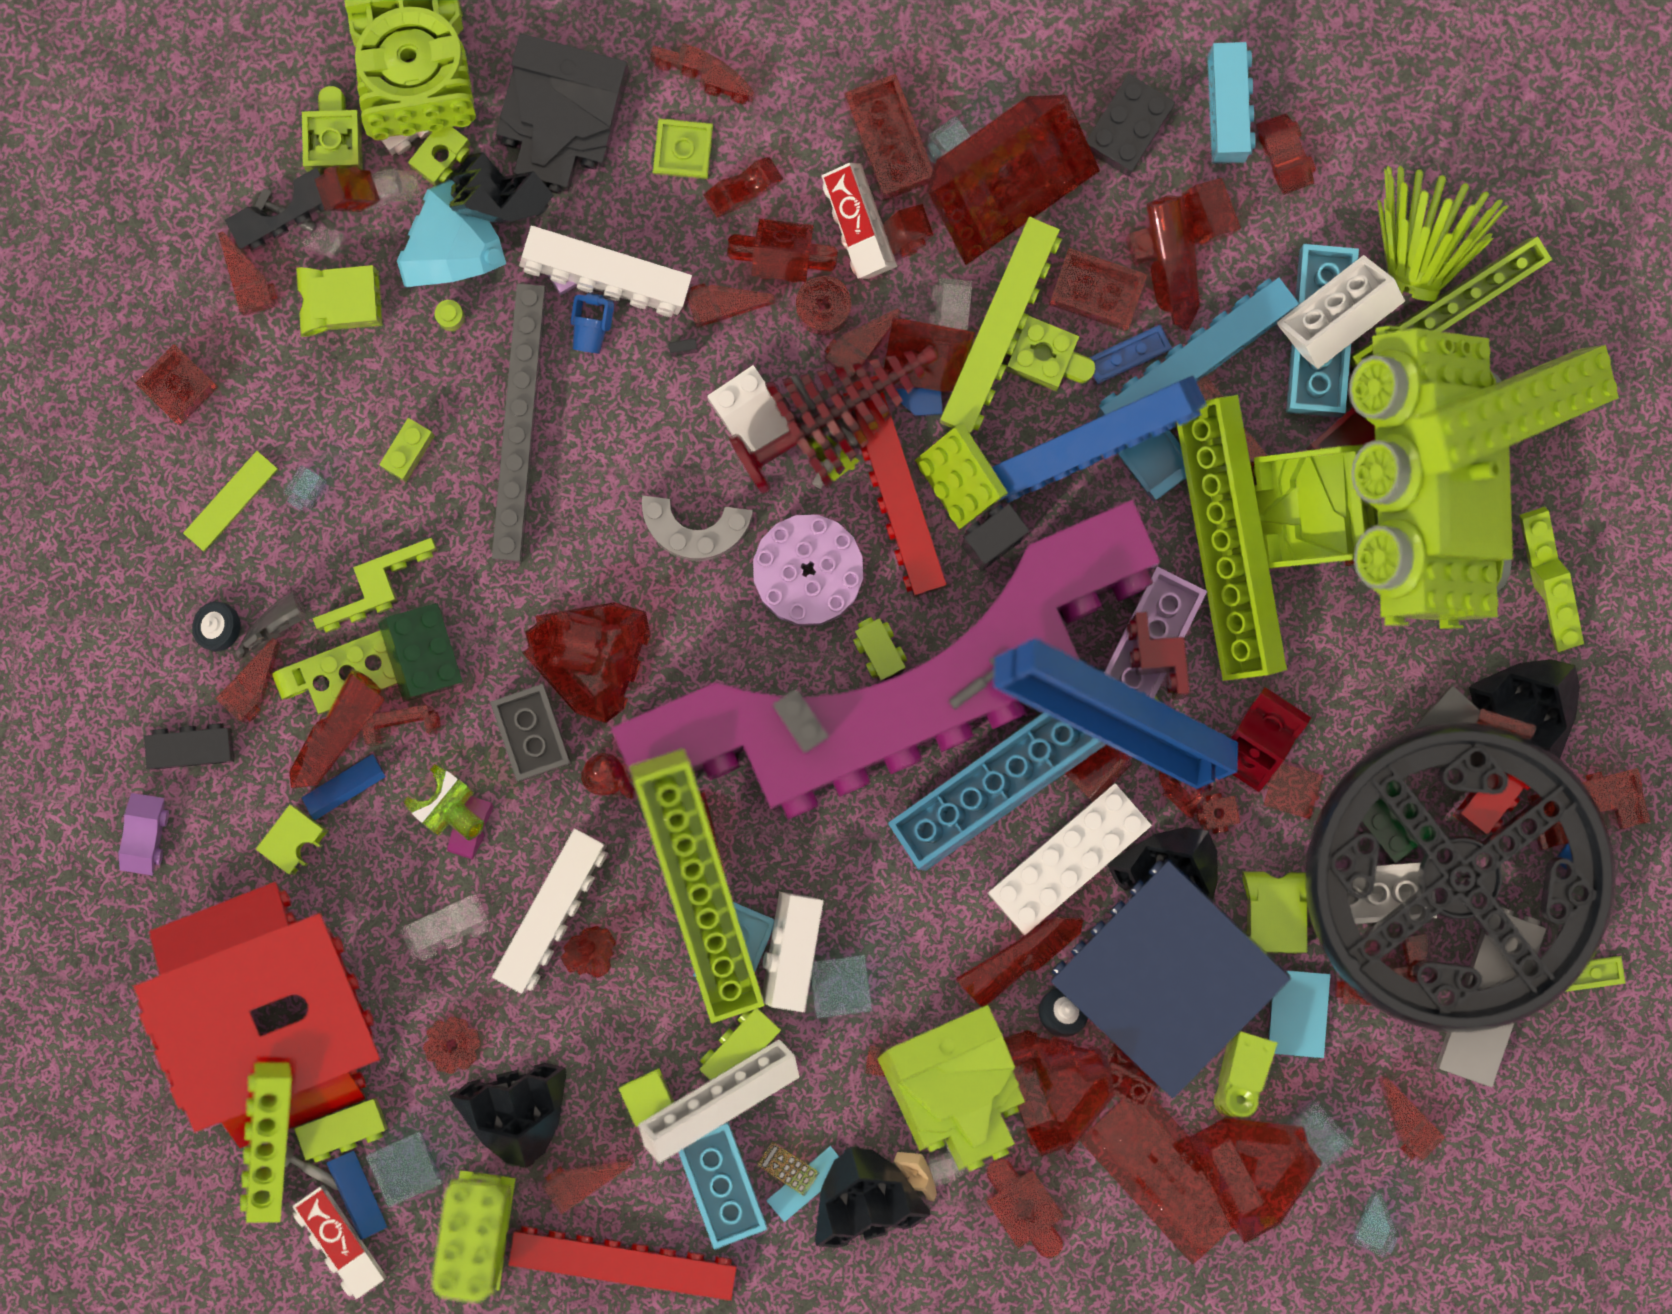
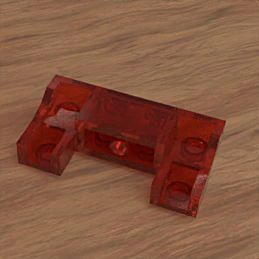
[1527,768,1650,850]

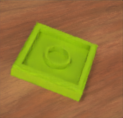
[653,118,713,179]

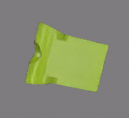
[296,265,383,337]
[1242,871,1307,954]
[1214,1032,1278,1117]

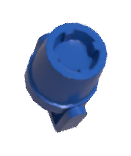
[571,293,614,354]

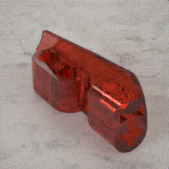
[1146,191,1200,331]
[289,670,385,788]
[956,917,1083,1007]

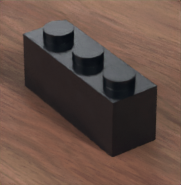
[144,723,234,770]

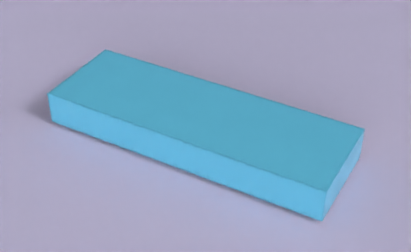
[766,1146,839,1222]

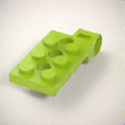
[272,631,397,715]

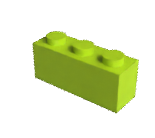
[699,1008,781,1080]
[295,1097,388,1163]

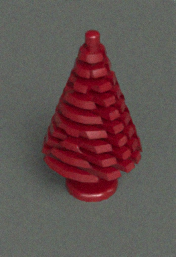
[729,346,939,495]

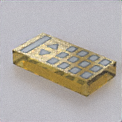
[757,1142,819,1196]

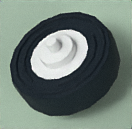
[192,601,241,652]
[1039,988,1088,1038]

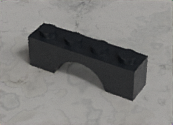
[225,167,341,251]

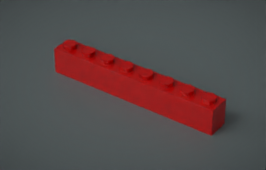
[843,375,946,597]
[508,1226,737,1301]

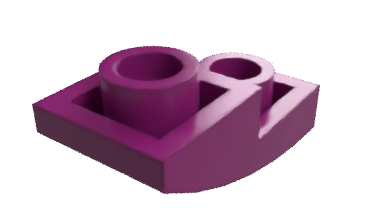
[447,795,494,860]

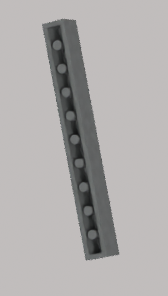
[492,284,547,564]

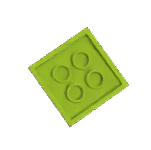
[915,423,1008,529]

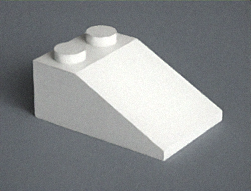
[707,365,789,451]

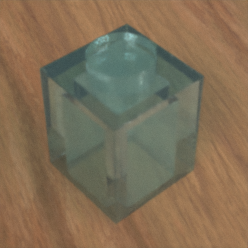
[283,465,328,510]

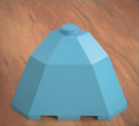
[397,180,506,287]

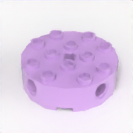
[753,515,863,626]

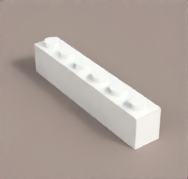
[638,1040,799,1163]

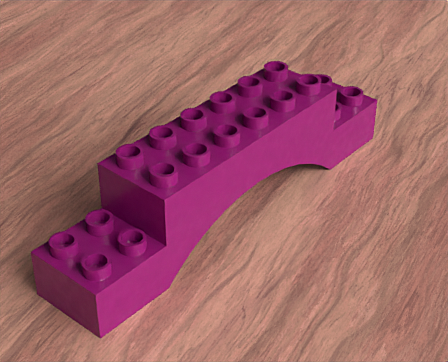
[611,500,1160,819]

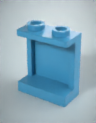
[1117,430,1186,503]

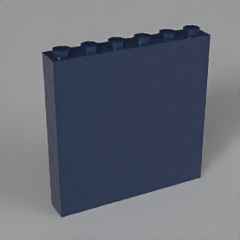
[1051,858,1291,1099]

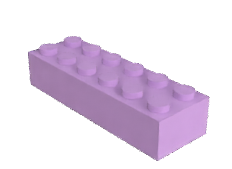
[1104,567,1207,699]

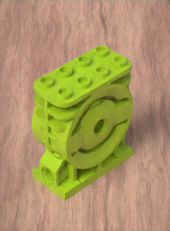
[344,0,476,141]
[432,1170,516,1302]

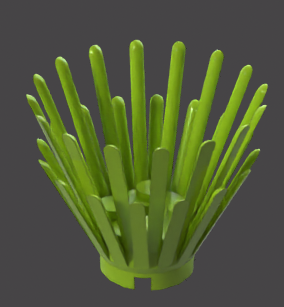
[1377,166,1509,302]

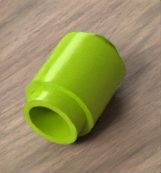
[435,300,465,331]

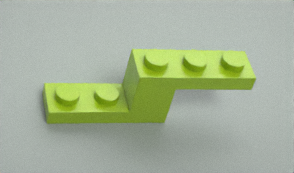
[1519,507,1584,652]
[313,538,438,633]

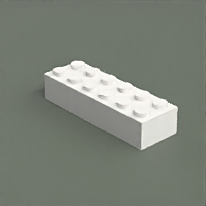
[519,226,692,317]
[987,783,1152,935]
[492,829,608,994]

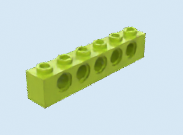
[240,1063,291,1223]

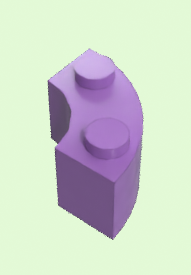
[118,793,169,876]

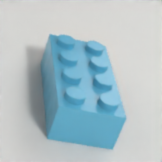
[1208,42,1255,164]
[678,1121,767,1249]

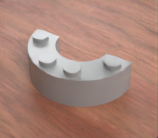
[642,495,753,561]

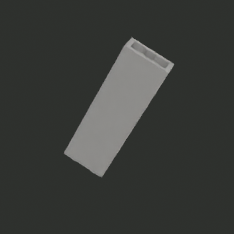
[1435,907,1546,1087]

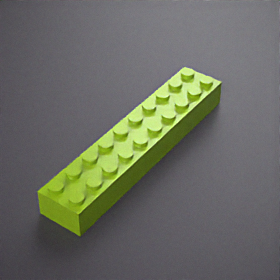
[1411,345,1619,475]
[1176,395,1287,681]
[629,749,765,1024]

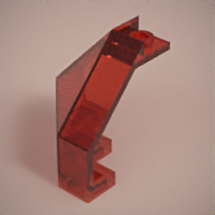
[522,602,651,723]
[1003,1030,1115,1157]
[1188,1118,1322,1244]

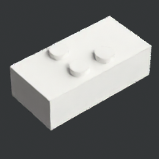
[761,891,823,1012]

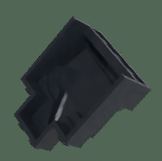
[496,33,630,194]

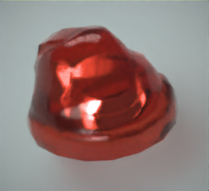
[581,753,634,799]

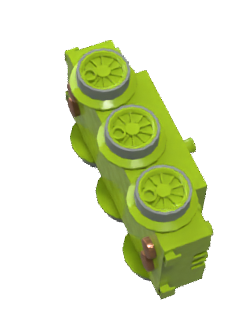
[1349,326,1513,629]

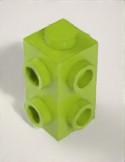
[853,617,908,682]

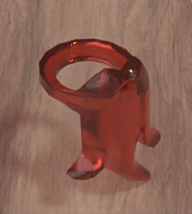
[1159,770,1212,819]

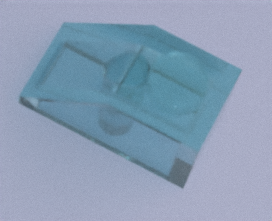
[1350,1190,1397,1257]

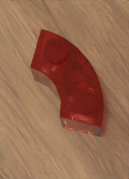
[1255,113,1316,195]

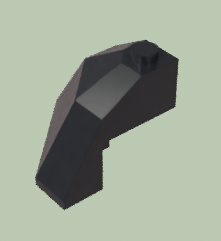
[449,152,554,224]
[1469,659,1580,759]
[1107,827,1218,900]
[450,1063,567,1168]
[815,1146,931,1248]

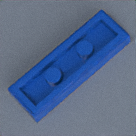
[1089,324,1172,385]
[302,754,386,821]
[327,1150,388,1240]

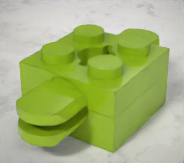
[302,86,363,196]
[1006,316,1095,392]

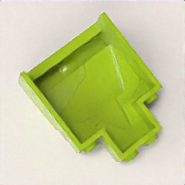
[1254,445,1378,568]
[877,1005,1025,1172]

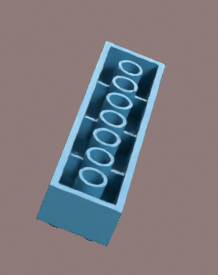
[1096,277,1299,418]
[888,713,1106,871]

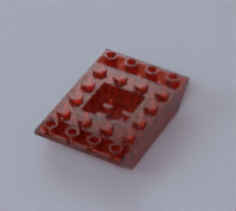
[927,94,1100,265]

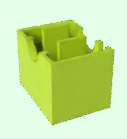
[256,805,329,875]
[618,1068,675,1127]

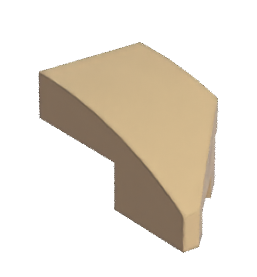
[894,1152,937,1201]

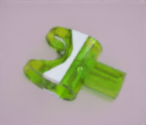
[403,764,484,840]

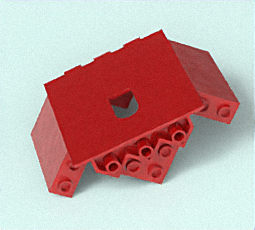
[133,881,380,1148]

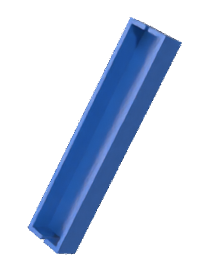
[993,638,1238,789]

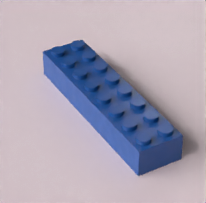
[992,375,1207,503]

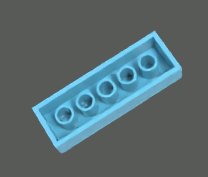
[1286,244,1359,418]

